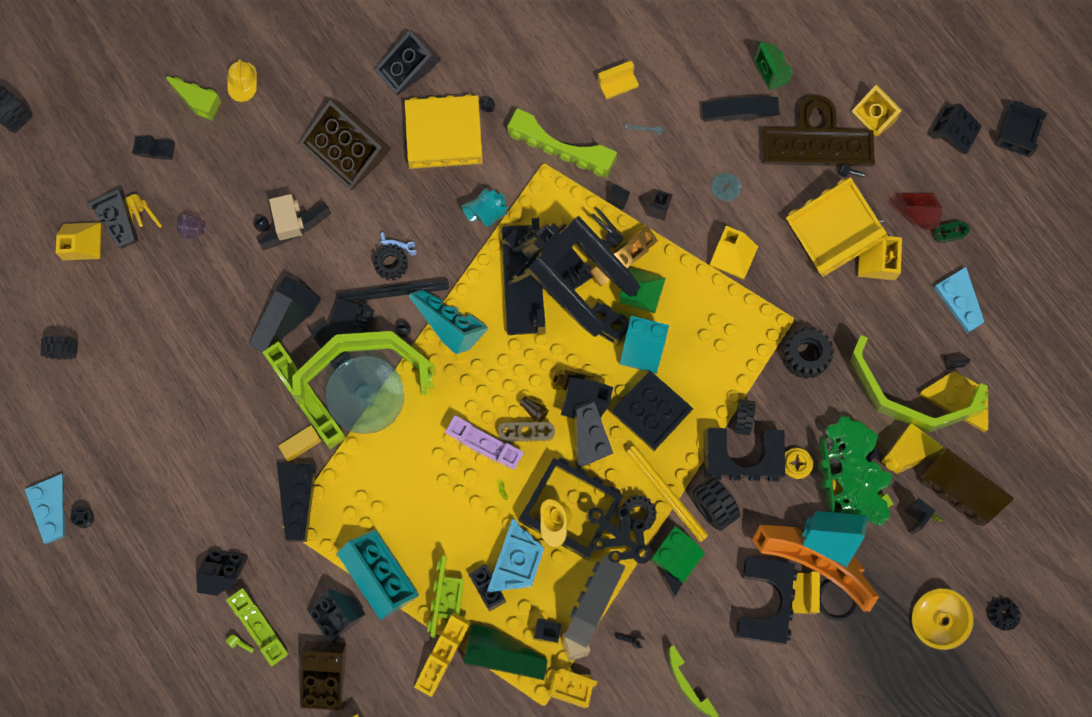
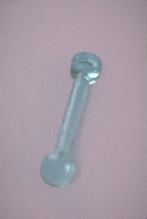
[625,123,663,135]

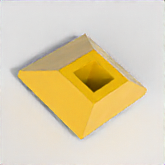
[56,222,102,261]
[709,226,758,280]

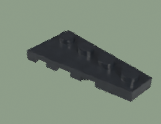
[277,462,317,542]

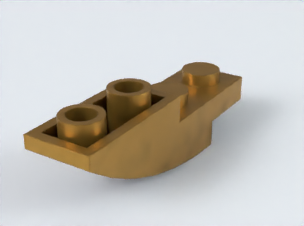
[589,226,658,286]

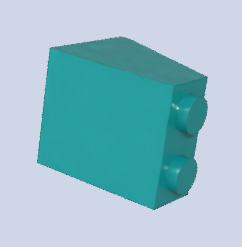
[619,316,669,374]
[802,511,868,567]

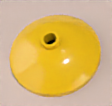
[912,589,974,650]

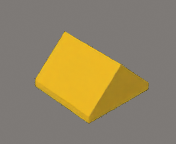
[852,85,902,137]

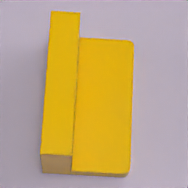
[597,61,639,99]
[792,572,820,614]

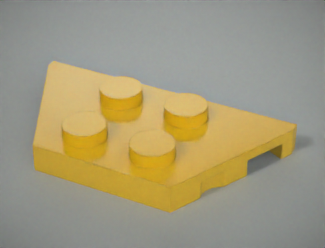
[919,371,988,433]

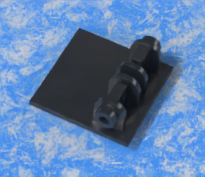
[554,247,593,290]
[327,298,375,336]

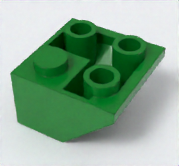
[619,267,666,313]

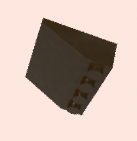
[299,100,391,191]
[918,448,1014,526]

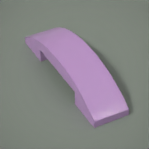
[445,415,524,470]

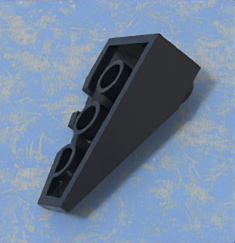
[249,275,321,352]

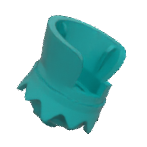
[461,188,508,227]

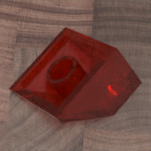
[896,193,942,230]

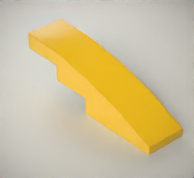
[414,612,471,697]

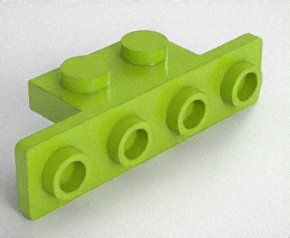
[428,555,465,638]

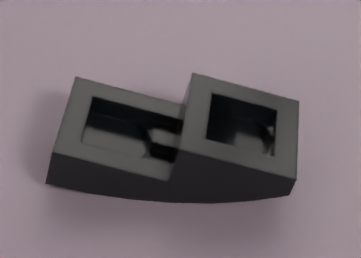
[132,137,175,160]

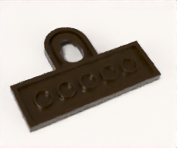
[763,95,875,167]

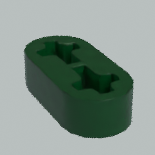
[933,221,970,243]

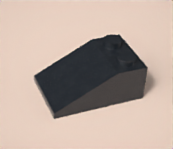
[374,30,441,95]

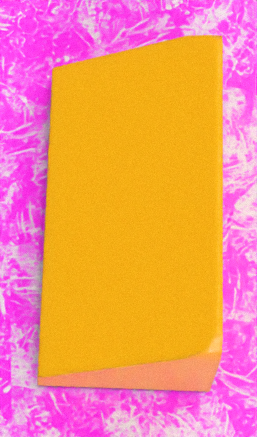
[278,425,322,462]

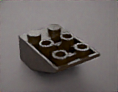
[300,641,346,711]

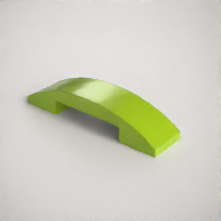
[226,588,289,667]
[668,645,719,717]

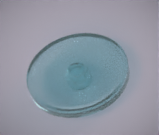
[326,356,404,434]

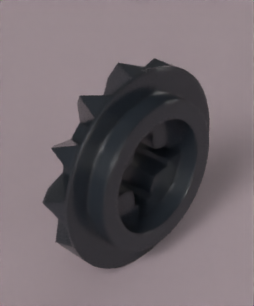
[989,598,1022,631]

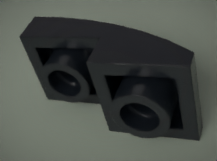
[468,564,507,612]

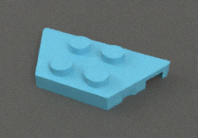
[487,519,544,592]

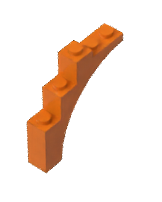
[752,525,879,612]

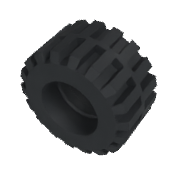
[0,85,32,133]
[782,327,834,379]
[691,477,740,531]

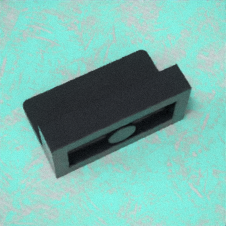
[905,498,936,535]

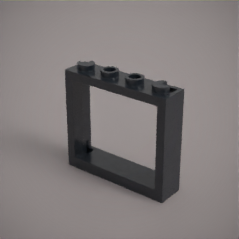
[519,458,623,560]

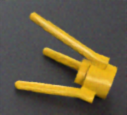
[126,194,162,228]

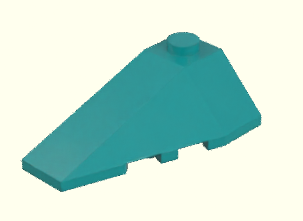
[409,290,488,354]

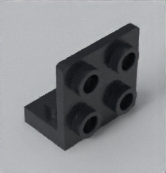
[929,103,982,155]

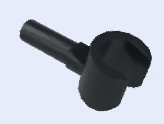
[838,164,865,178]
[616,634,645,649]

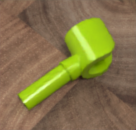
[226,635,254,653]

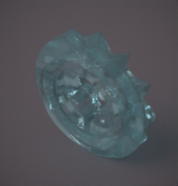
[712,172,742,201]

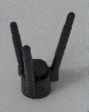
[591,207,624,249]

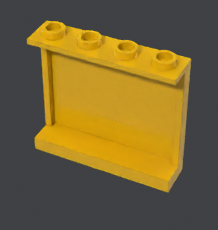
[405,94,483,169]
[786,177,888,277]

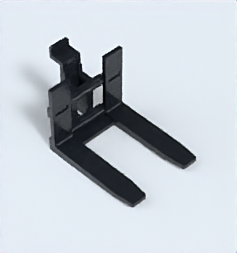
[502,216,641,337]

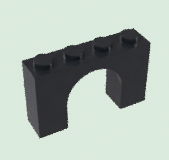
[703,428,786,482]
[735,556,798,645]

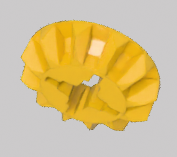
[785,448,813,479]

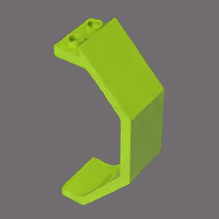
[292,331,436,404]
[850,335,989,433]

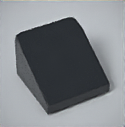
[607,184,630,210]
[944,353,971,370]
[662,573,683,598]

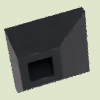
[561,377,613,420]
[197,549,248,596]
[307,589,366,643]

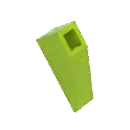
[166,76,221,121]

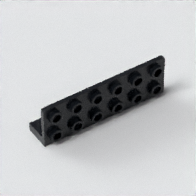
[502,218,546,335]

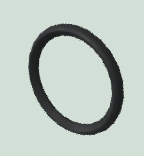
[819,580,859,621]

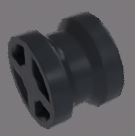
[70,506,95,529]

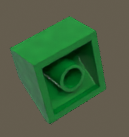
[754,42,792,91]
[650,527,705,585]

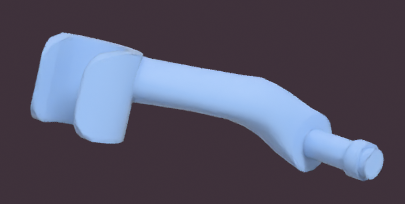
[380,232,417,256]

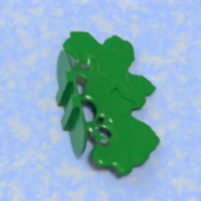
[817,416,893,526]

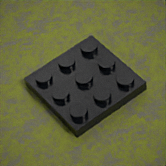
[611,371,694,452]

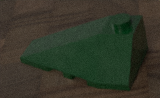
[464,624,548,680]

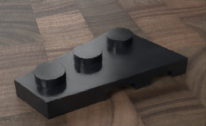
[87,189,138,248]
[575,400,613,468]

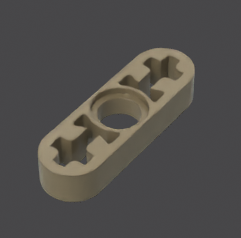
[498,422,555,442]

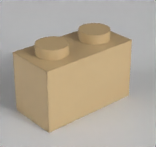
[269,194,304,240]

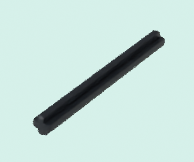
[337,279,449,302]

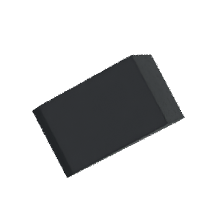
[647,189,673,221]

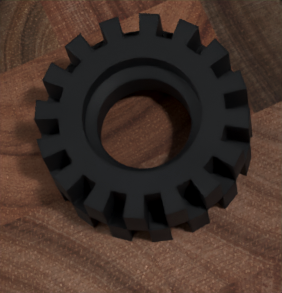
[373,244,408,281]
[40,335,78,360]
[733,399,756,436]
[620,495,657,532]

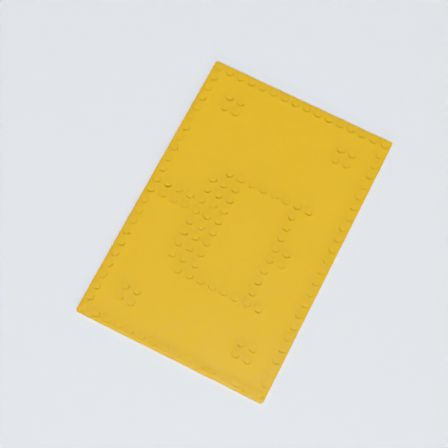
[283,164,794,706]

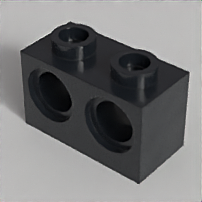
[592,302,630,346]

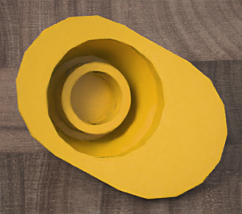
[228,59,257,102]
[540,499,572,547]

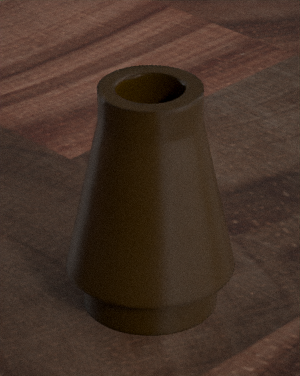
[519,396,549,422]

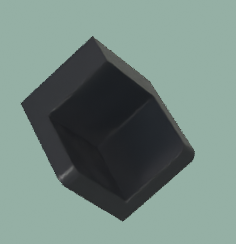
[534,618,561,644]

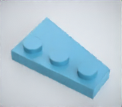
[934,267,984,333]
[25,474,65,544]

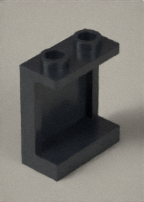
[995,101,1048,158]

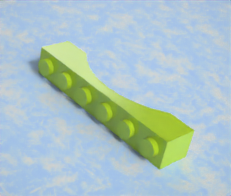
[507,108,617,178]
[262,341,346,449]

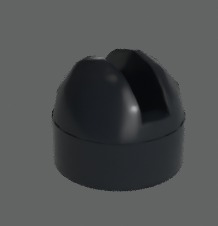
[480,97,495,113]
[253,216,269,232]
[396,321,411,337]

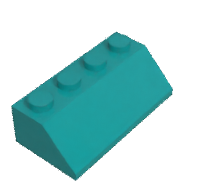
[336,530,419,620]

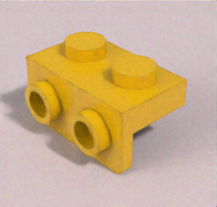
[548,667,597,709]

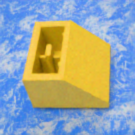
[858,236,902,280]

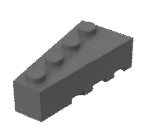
[564,556,626,648]

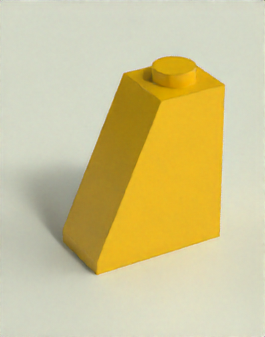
[881,423,943,474]

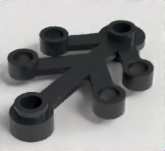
[586,506,652,564]

